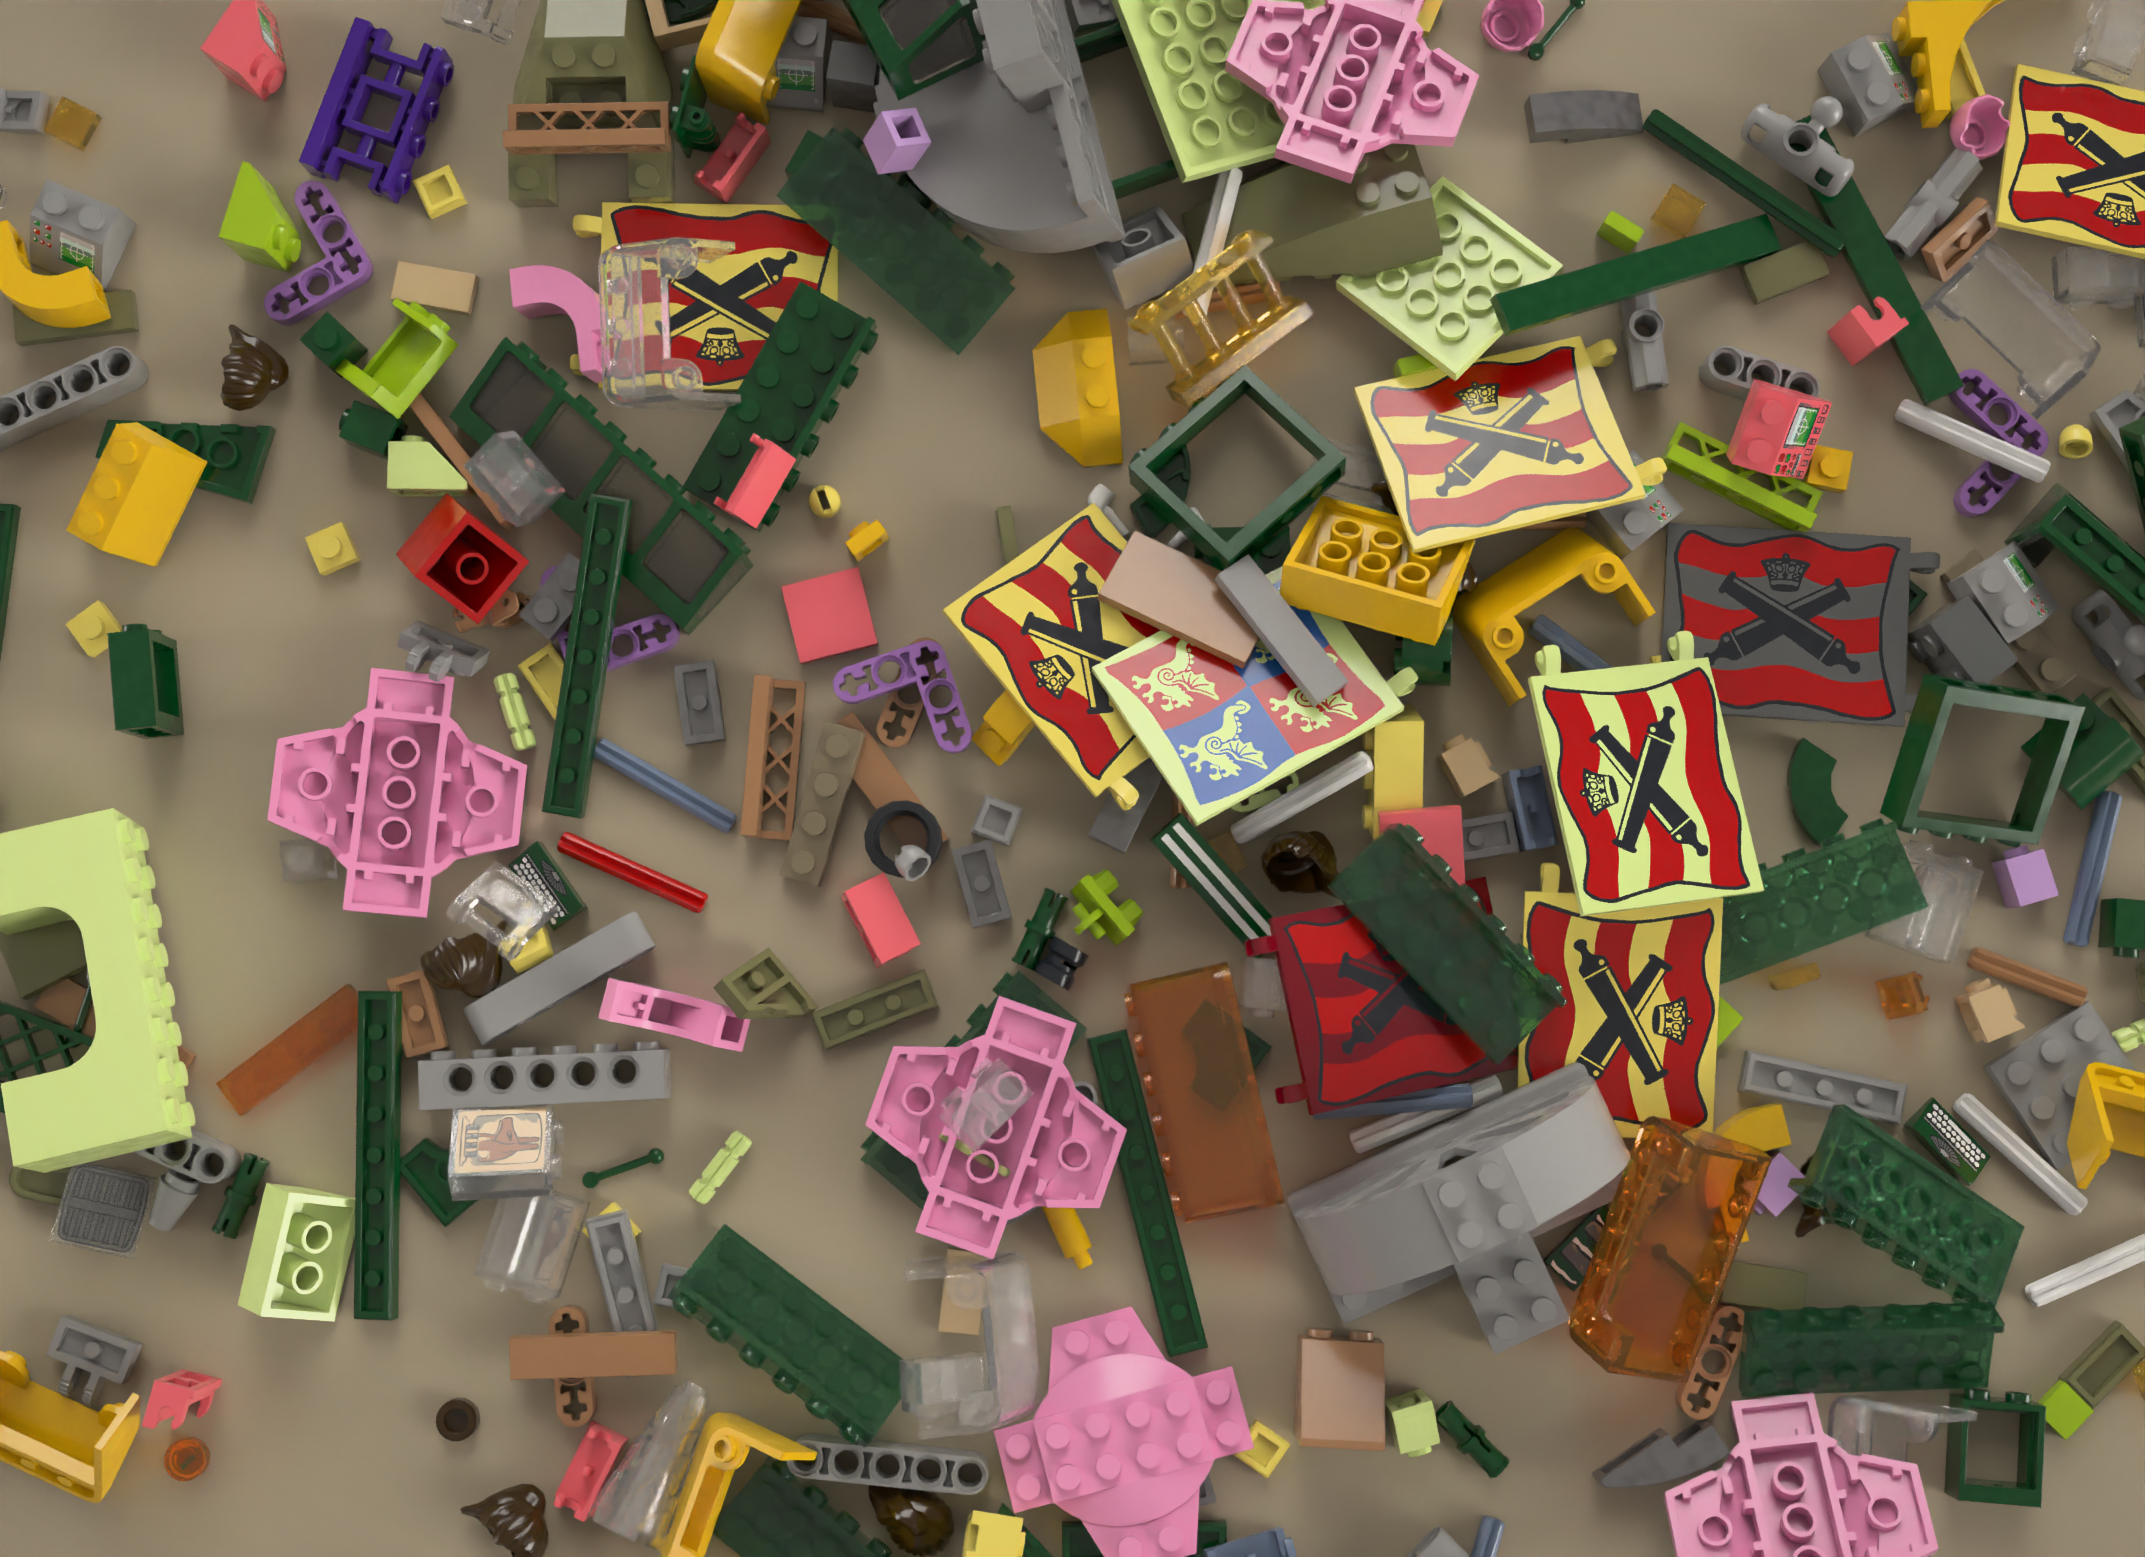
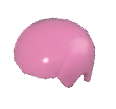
[1480,0,1544,53]
[1949,94,2010,160]

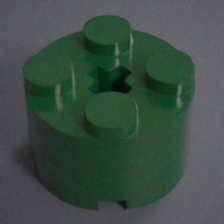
[1394,606,1453,686]

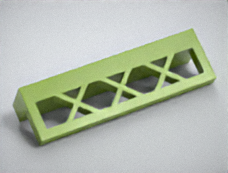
[1661,421,1823,532]

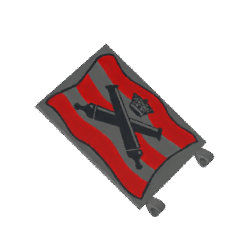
[1661,523,1940,727]

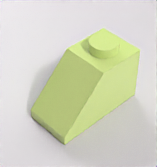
[387,435,476,498]
[1385,1388,1440,1457]

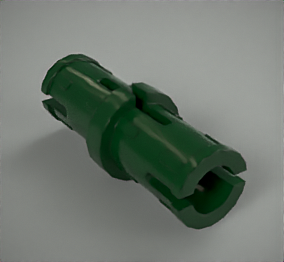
[1011,887,1069,971]
[211,1153,270,1239]
[1435,1400,1510,1479]

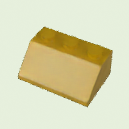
[66,422,207,567]

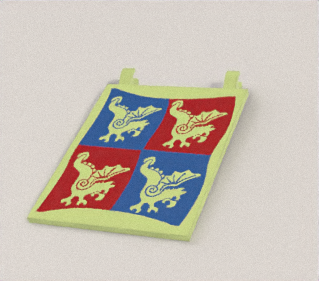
[1092,566,1418,826]

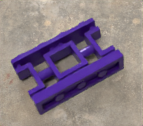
[299,17,454,204]

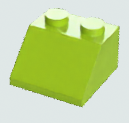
[218,161,301,273]

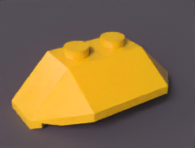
[1032,308,1123,468]

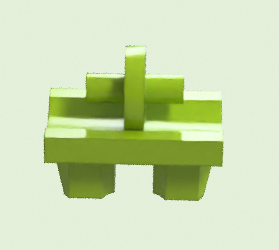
[1069,869,1144,947]

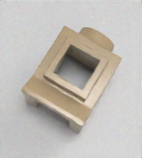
[1436,734,1500,799]
[1954,978,2025,1043]

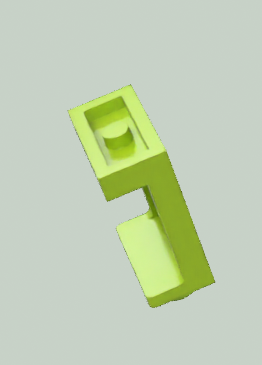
[335,298,459,419]

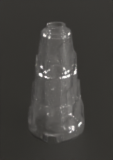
[587,1380,709,1551]

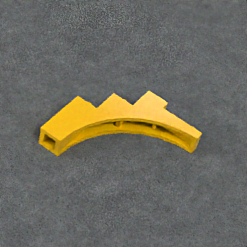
[1891,0,2005,128]

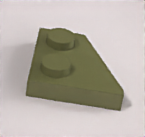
[713,947,819,1019]

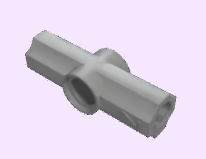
[1884,148,1983,262]
[1620,291,1669,393]

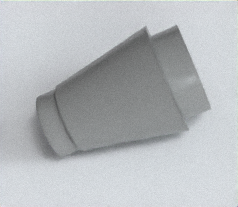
[148,1168,200,1231]

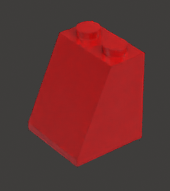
[396,492,530,624]

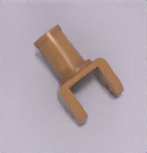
[452,589,532,633]

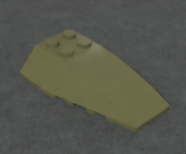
[1181,143,1443,285]

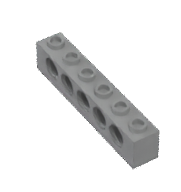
[418,1041,671,1110]

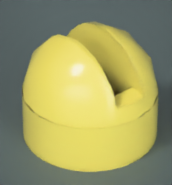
[2058,424,2093,459]
[808,485,841,518]

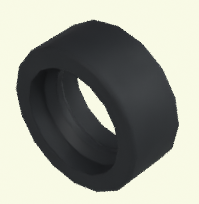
[864,800,943,878]

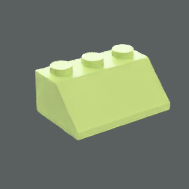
[237,1183,355,1322]

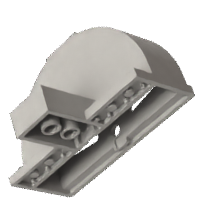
[873,0,1126,253]
[1287,1062,1642,1354]

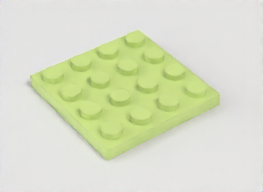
[1336,176,1563,381]

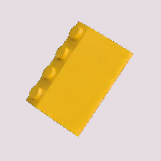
[1280,496,1476,646]

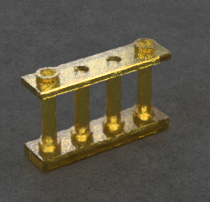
[1127,230,1313,407]

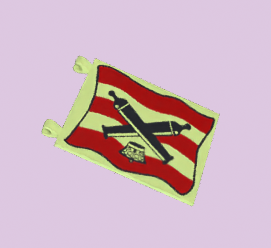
[1528,631,1764,917]

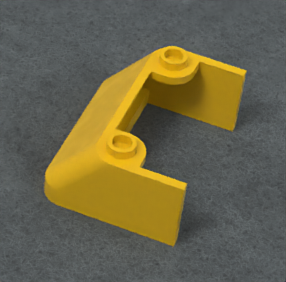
[695,0,802,125]
[1453,528,1656,707]
[2067,1062,2145,1190]
[0,1350,140,1503]
[660,1412,818,1557]

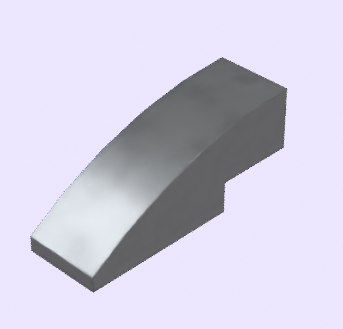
[1524,90,1644,144]
[1088,757,1163,854]
[1592,1419,1731,1487]

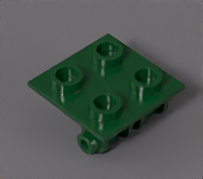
[669,55,720,158]

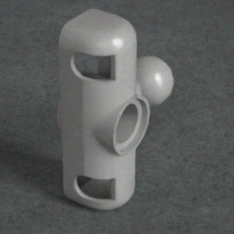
[1741,96,1854,197]
[2072,590,2145,701]

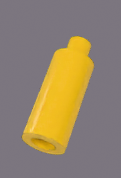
[1041,1206,1093,1270]

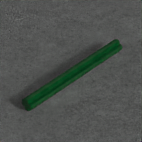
[1643,109,1847,257]

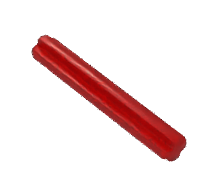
[557,832,708,913]

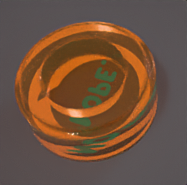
[164,1437,210,1481]

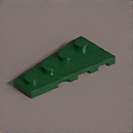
[95,420,276,504]

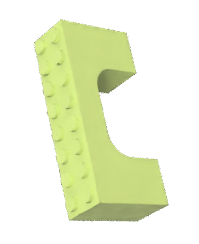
[0,808,195,1173]

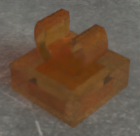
[1875,971,1930,1020]

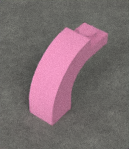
[509,265,621,383]
[598,978,751,1052]

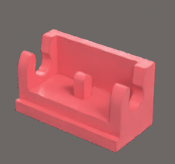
[694,112,771,204]
[1827,297,1909,367]
[713,433,796,529]
[841,872,921,968]
[142,1369,222,1430]
[553,1420,629,1522]

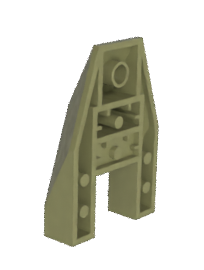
[508,0,675,208]

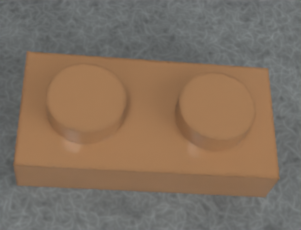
[1921,197,1999,282]
[386,970,450,1058]

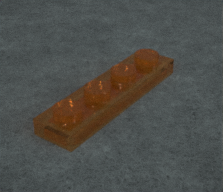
[216,984,358,1116]

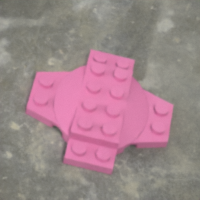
[1225,0,1479,184]
[267,668,527,919]
[865,996,1127,1259]
[994,1306,1254,1557]
[1664,1392,1938,1557]

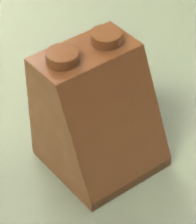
[1293,1327,1385,1451]

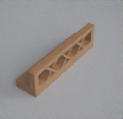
[503,101,671,155]
[740,674,806,841]

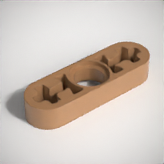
[876,637,939,749]
[1676,1304,1749,1420]
[548,1305,597,1428]

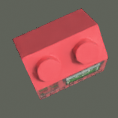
[200,0,287,102]
[1726,379,1832,479]

